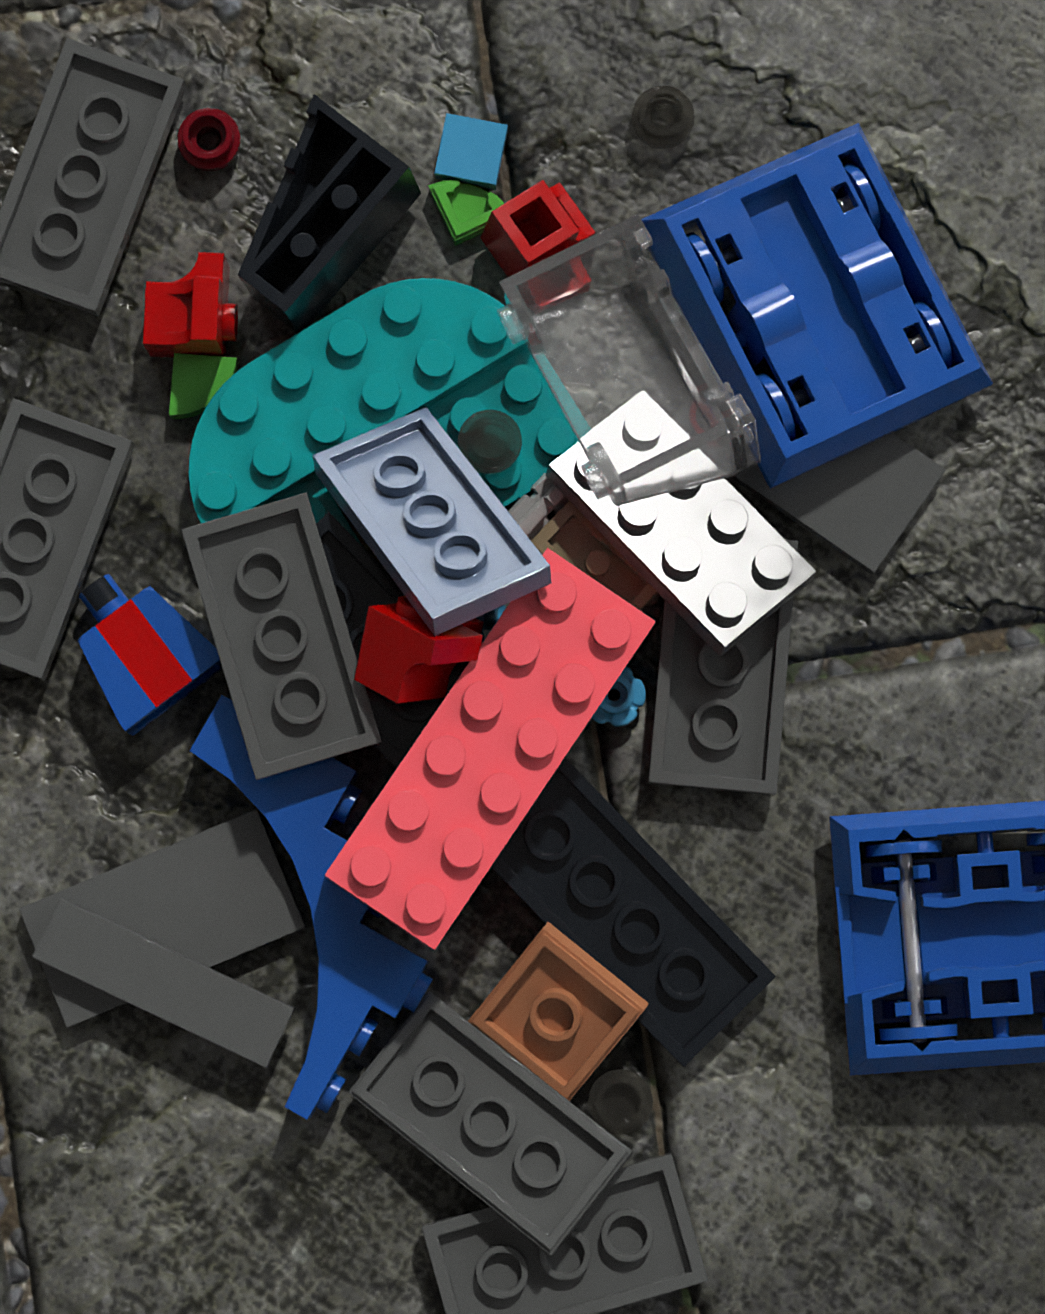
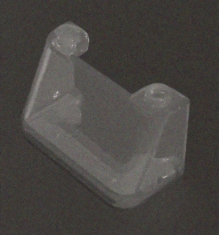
[497,214,761,506]

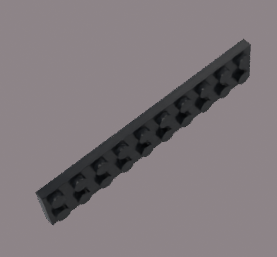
[316,512,776,1067]

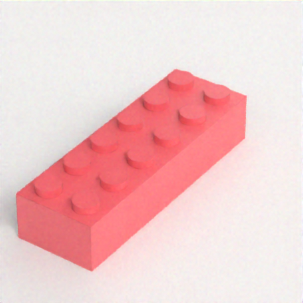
[324,548,656,950]

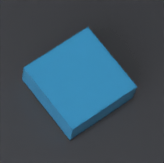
[434,113,508,190]

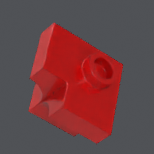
[480,180,596,313]
[143,252,238,358]
[354,596,484,703]

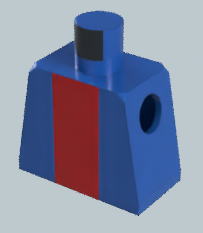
[78,574,223,736]

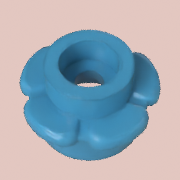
[591,666,646,727]

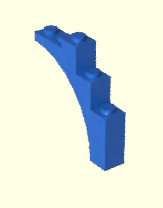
[190,695,433,1120]

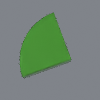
[428,180,504,246]
[169,353,239,419]

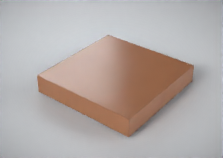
[468,922,649,1101]

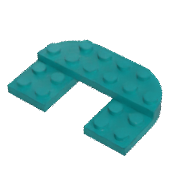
[189,278,590,548]

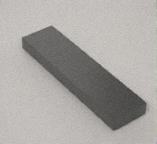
[32,898,296,1068]

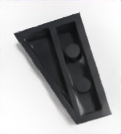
[238,94,421,334]

